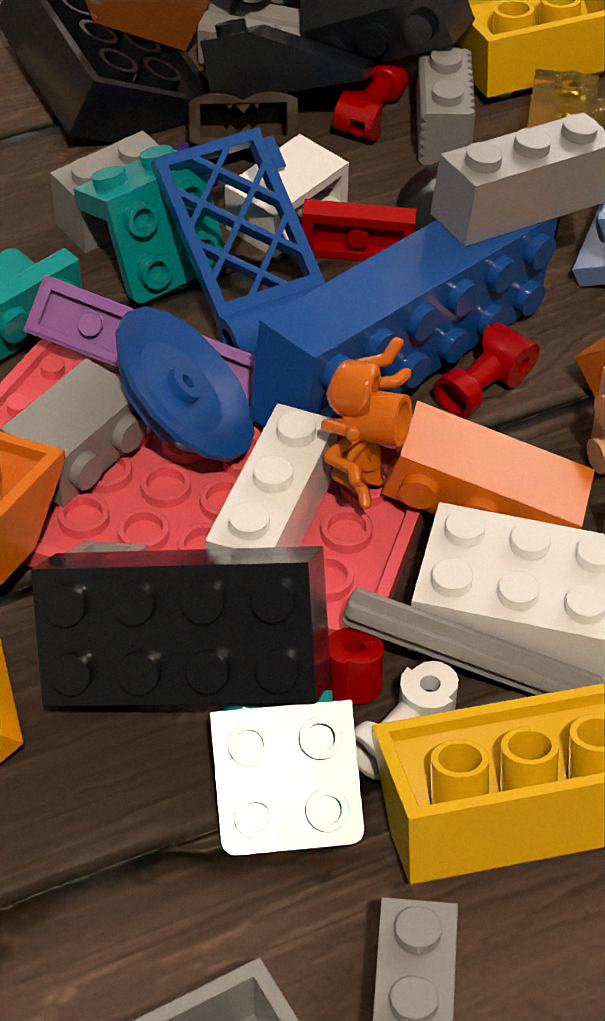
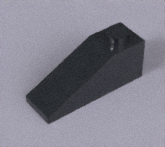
[200,19,375,99]

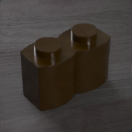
[187,92,299,148]

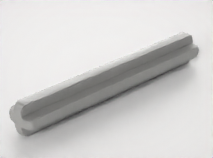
[343,588,604,695]

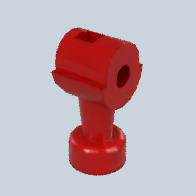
[332,60,409,141]
[433,322,540,419]
[327,627,384,704]

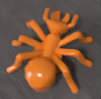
[321,337,412,509]

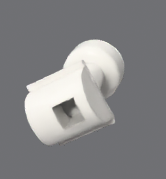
[355,661,458,780]

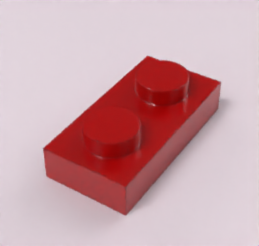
[302,199,417,262]

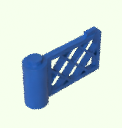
[151,127,326,356]

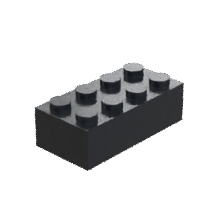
[31,546,331,706]

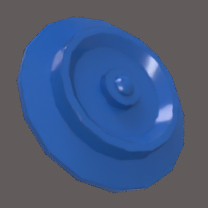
[115,306,255,462]

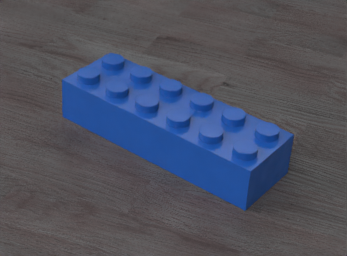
[249,217,558,436]

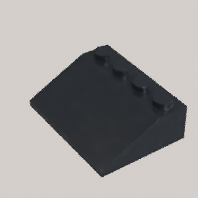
[0,0,210,143]

